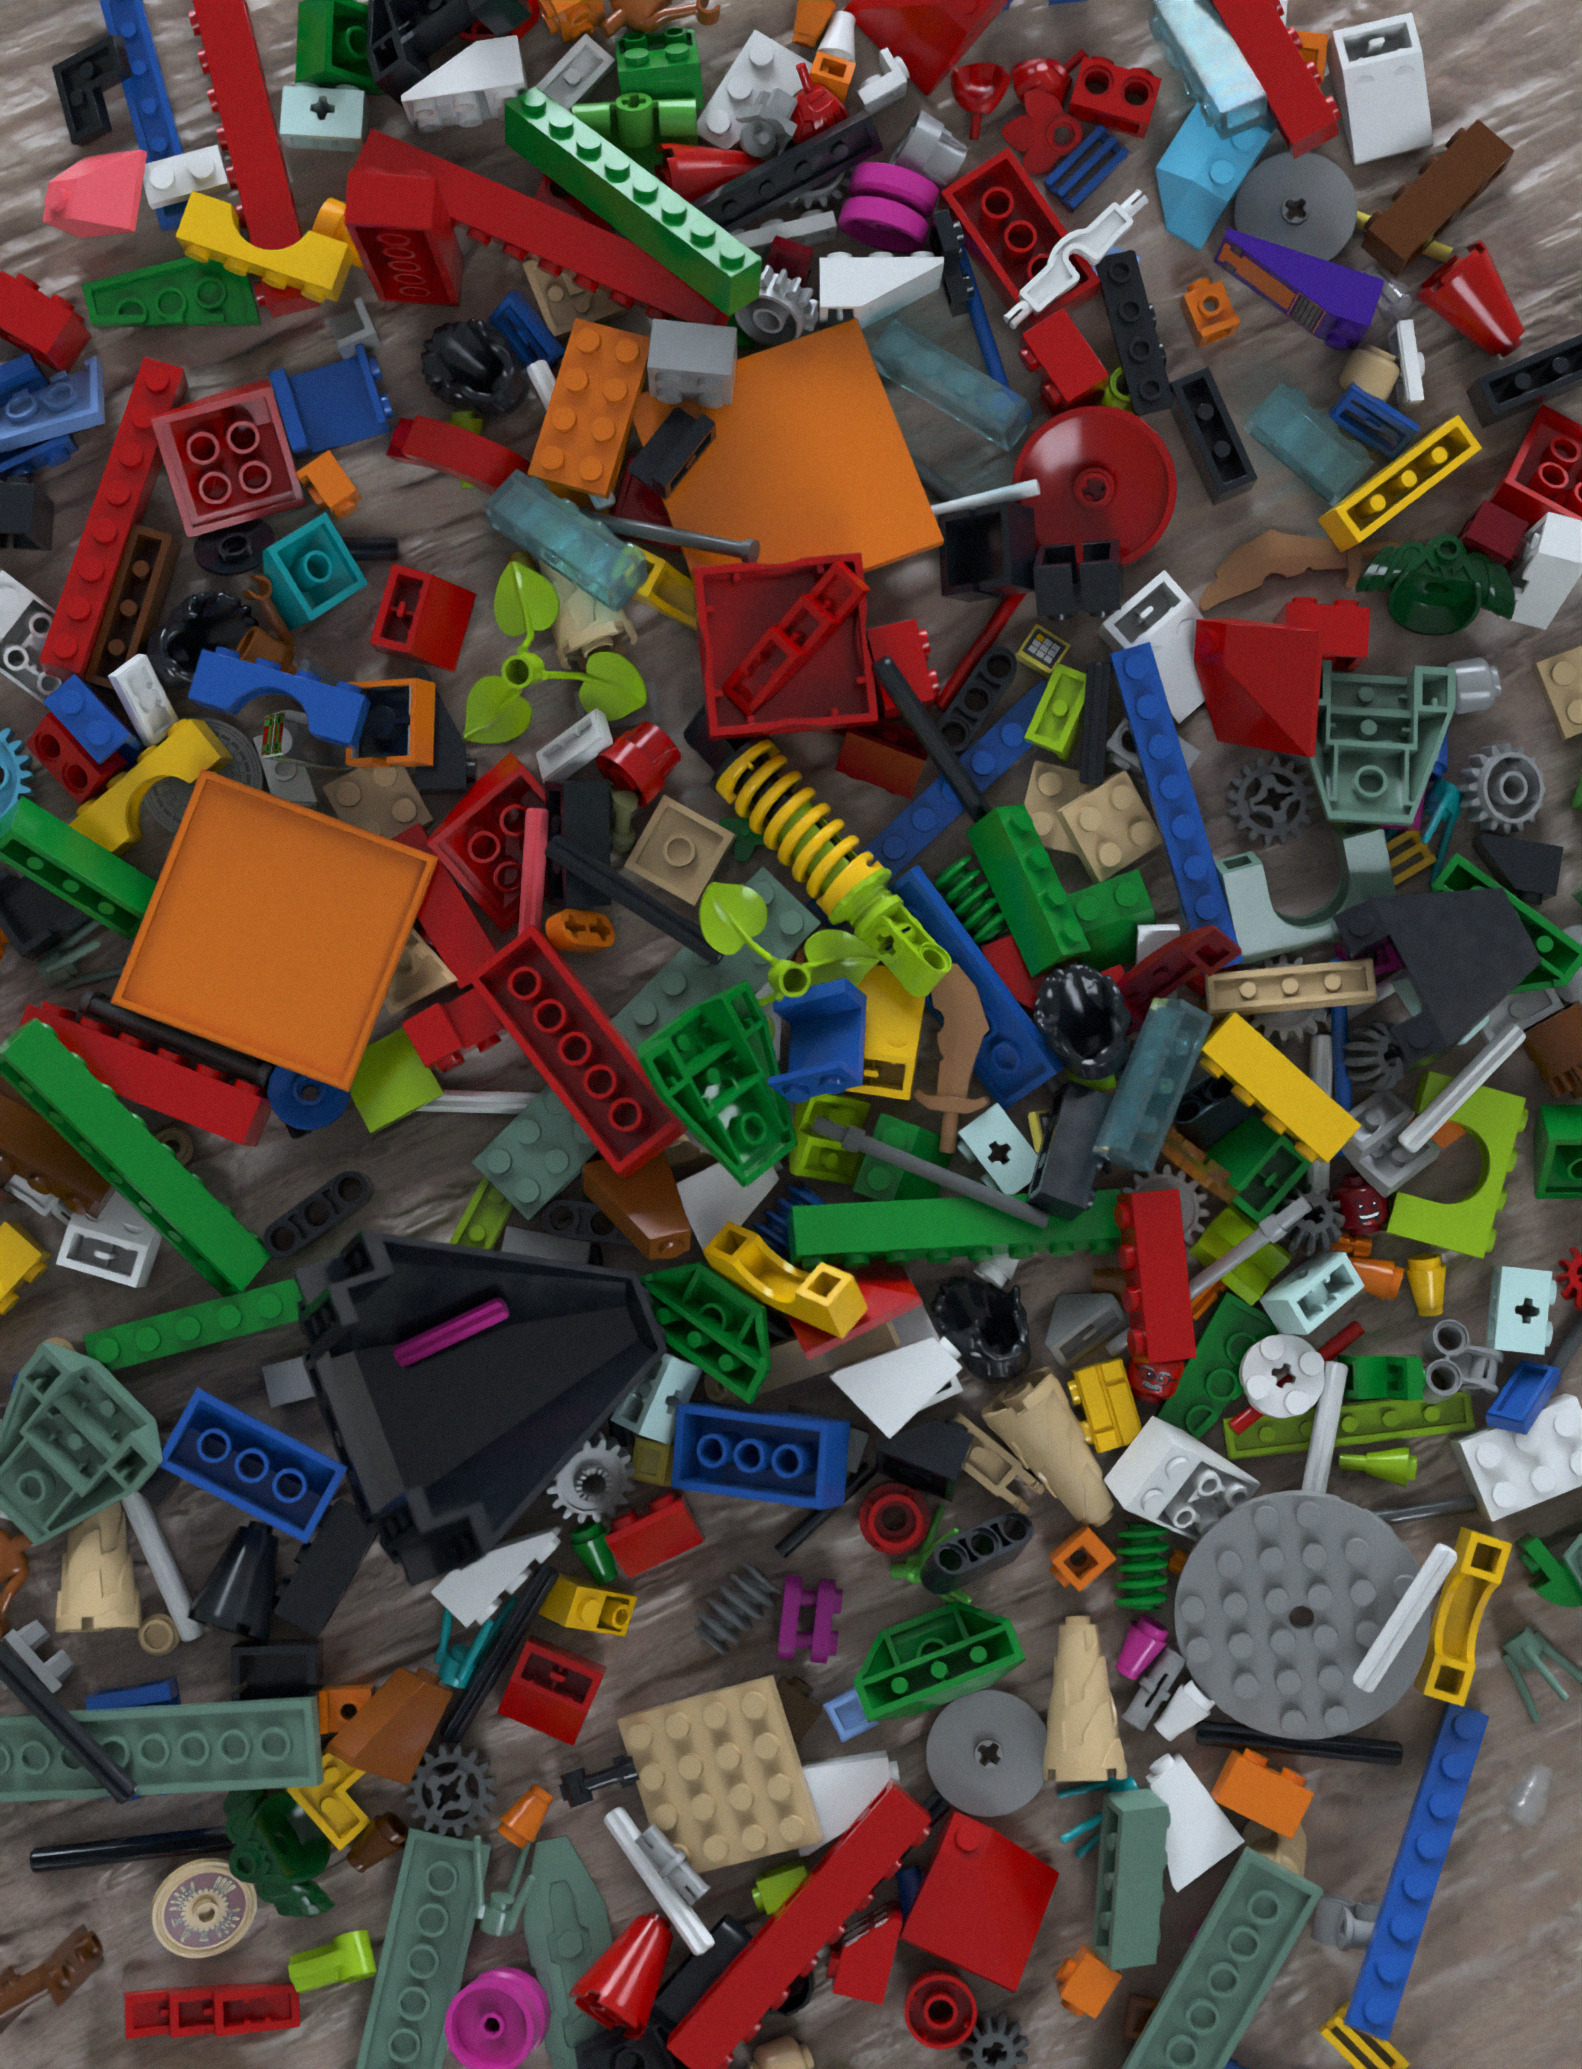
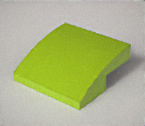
[350,1027,446,1134]
[789,1093,871,1185]

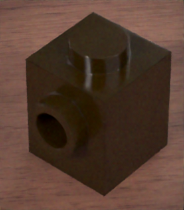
[775,1674,823,1744]

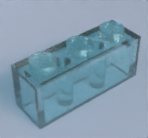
[1243,382,1374,507]

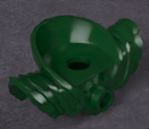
[1355,534,1516,636]
[222,1789,335,1918]

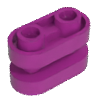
[777,1574,843,1664]

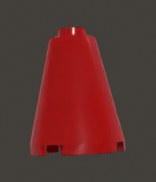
[654,142,766,203]
[1414,240,1525,358]
[568,1912,674,2040]

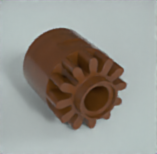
[1520,1000,1582,1099]

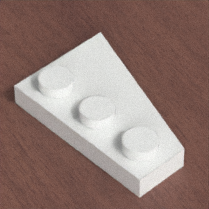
[697,30,813,150]

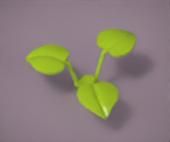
[463,561,648,744]
[699,882,880,1043]

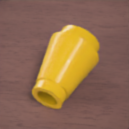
[1405,1253,1446,1316]

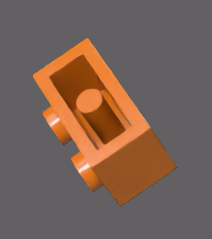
[537,0,606,45]
[1210,1748,1314,1840]

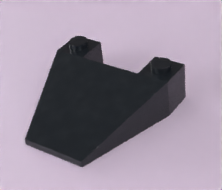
[366,0,533,108]
[1331,888,1542,1074]

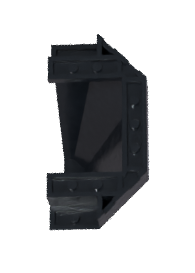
[293,1230,667,1586]

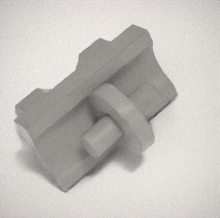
[735,88,798,157]
[0,1620,76,1696]

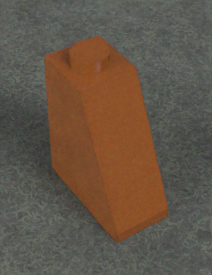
[582,1150,691,1260]
[326,1666,453,1786]

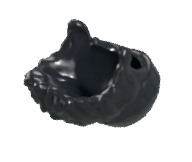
[421,318,530,417]
[146,590,259,689]
[1033,962,1131,1080]
[929,1276,1032,1384]

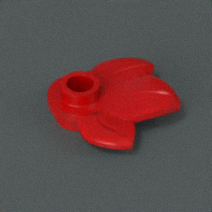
[1001,90,1082,174]

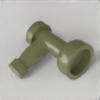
[604,779,638,853]

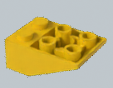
[845,965,926,1100]

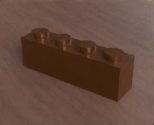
[1361,119,1515,278]
[84,524,182,696]
[0,1094,116,1219]

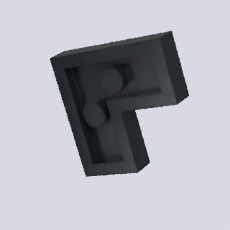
[52,34,133,147]
[929,209,974,317]

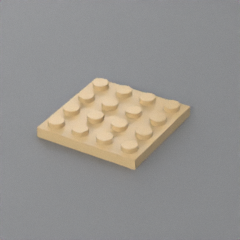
[617,1675,824,1874]

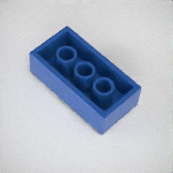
[671,1400,850,1510]

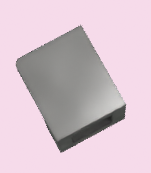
[327,296,382,360]

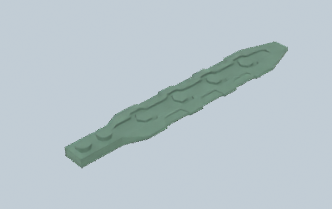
[523,1835,613,2069]

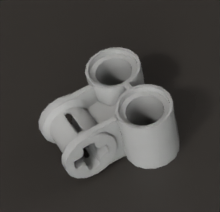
[1421,1319,1504,1404]
[1312,1894,1381,1952]

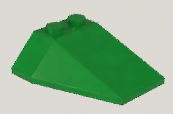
[637,980,798,1187]

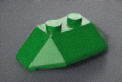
[1430,853,1582,995]
[639,1261,771,1404]
[853,1601,1026,1722]

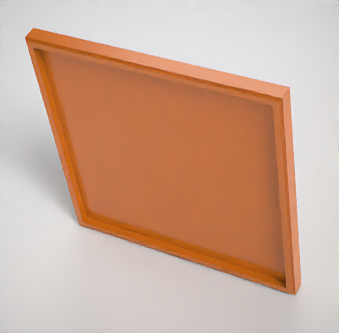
[632,318,944,578]
[111,768,439,1092]

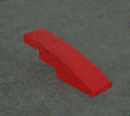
[720,560,871,716]
[123,1982,300,2039]

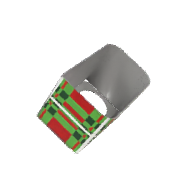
[261,709,353,772]

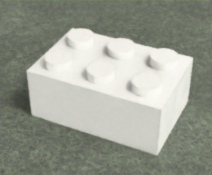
[1449,1394,1582,1522]

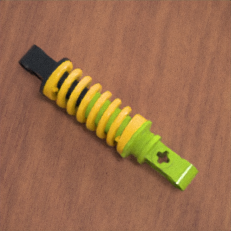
[683,703,952,998]

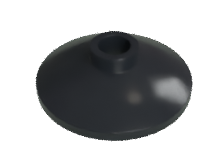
[194,519,276,576]

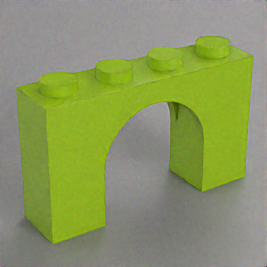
[1379,1071,1529,1259]

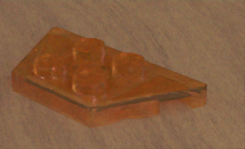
[1116,1102,1240,1205]

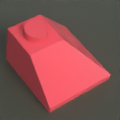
[43,149,147,238]

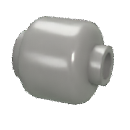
[1446,657,1501,715]

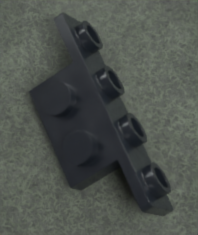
[1095,250,1174,416]

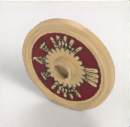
[151,1858,257,1958]

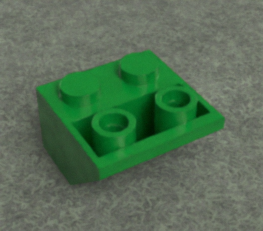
[614,26,705,110]
[1190,1115,1314,1225]

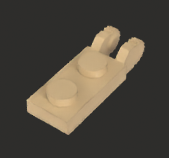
[952,1411,1046,1515]

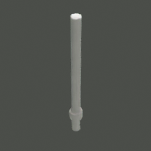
[1105,1196,1312,1358]

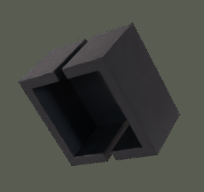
[0,476,55,551]
[938,502,1036,602]
[1033,539,1124,621]
[0,867,93,960]
[231,1639,324,1719]

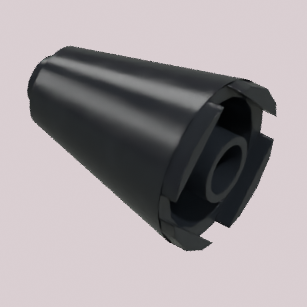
[186,1520,279,1642]

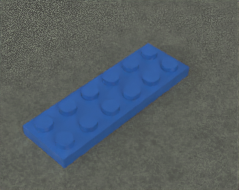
[885,865,1065,1110]

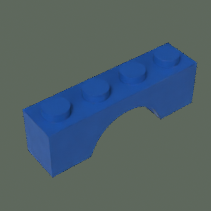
[188,646,371,750]

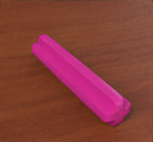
[393,1297,509,1367]

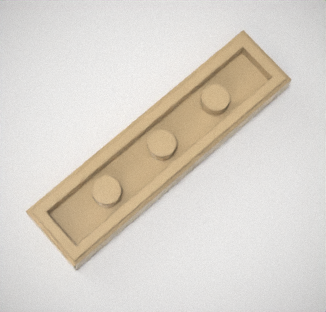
[1204,959,1377,1018]
[757,1320,901,1395]

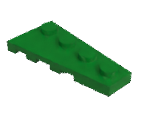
[81,257,262,328]
[1154,1291,1297,1440]

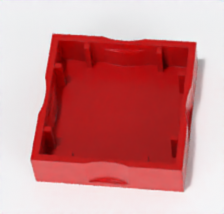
[692,552,878,741]

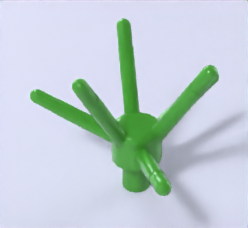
[890,1504,977,1605]

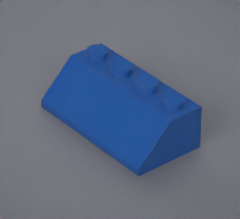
[160,1388,348,1544]

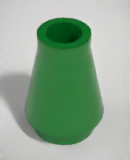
[569,1520,619,1585]

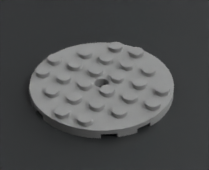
[1174,1490,1431,1740]

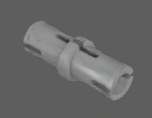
[1121,1646,1187,1732]
[634,1823,711,1906]

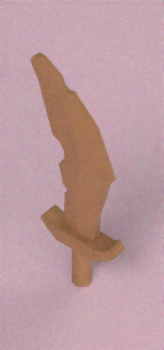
[1199,529,1401,612]
[914,963,990,1153]

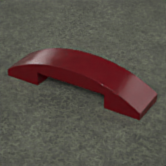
[1116,924,1242,1038]

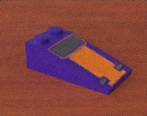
[1213,228,1385,351]

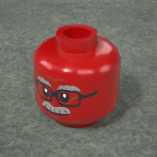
[1126,1355,1185,1404]

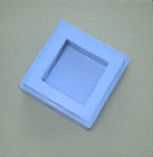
[823,1687,879,1743]

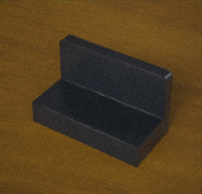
[628,407,716,500]

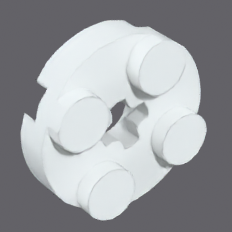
[1239,1334,1325,1419]

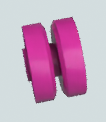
[838,162,939,254]
[444,1966,551,2069]

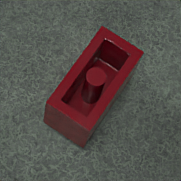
[1457,499,1530,569]
[834,718,928,799]

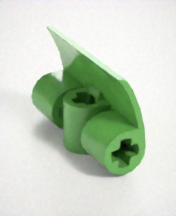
[572,92,698,176]

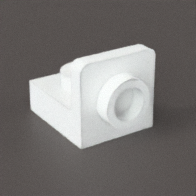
[856,48,909,115]

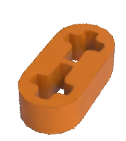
[545,909,615,954]

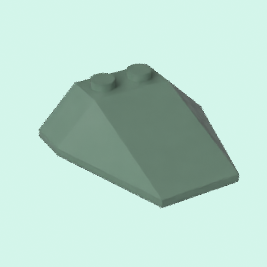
[1307,660,1456,826]
[0,1341,163,1546]

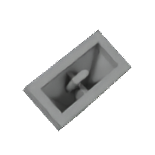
[1045,1293,1130,1371]

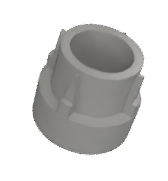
[888,110,968,195]

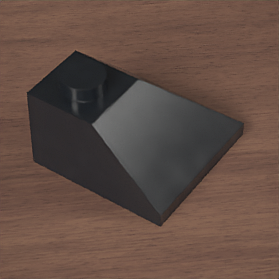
[875,1419,974,1502]

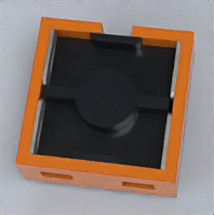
[345,678,436,769]

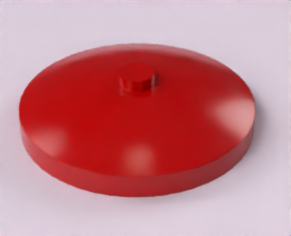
[1012,405,1177,571]

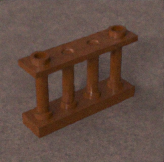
[0,1923,104,2034]

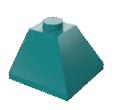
[263,512,368,631]

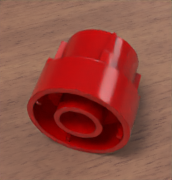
[595,720,681,808]
[858,1481,930,1554]
[903,1969,977,2049]

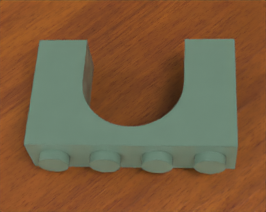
[1214,822,1396,966]

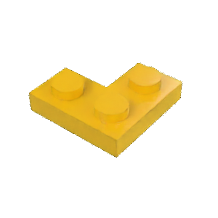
[285,1747,372,1851]

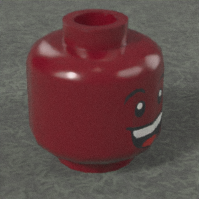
[1331,1171,1390,1235]

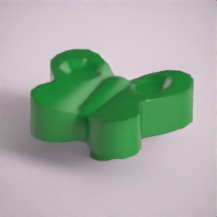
[719,817,764,863]

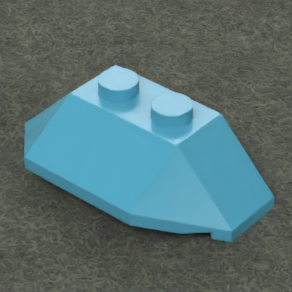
[1154,94,1278,252]

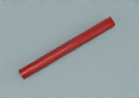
[933,592,1028,713]
[1227,1320,1365,1436]

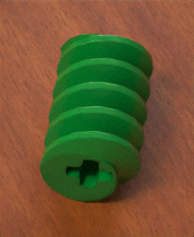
[934,854,1009,947]
[1114,1521,1170,1610]

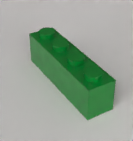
[0,796,157,941]
[965,804,1091,978]

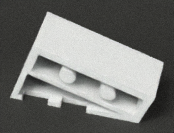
[1498,512,1582,630]

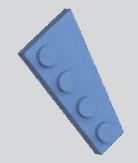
[0,355,105,453]

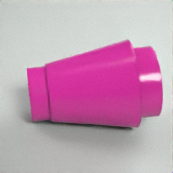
[1115,1614,1169,1680]

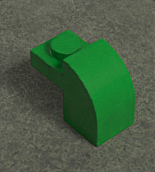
[1337,1354,1426,1401]
[1515,1532,1582,1607]

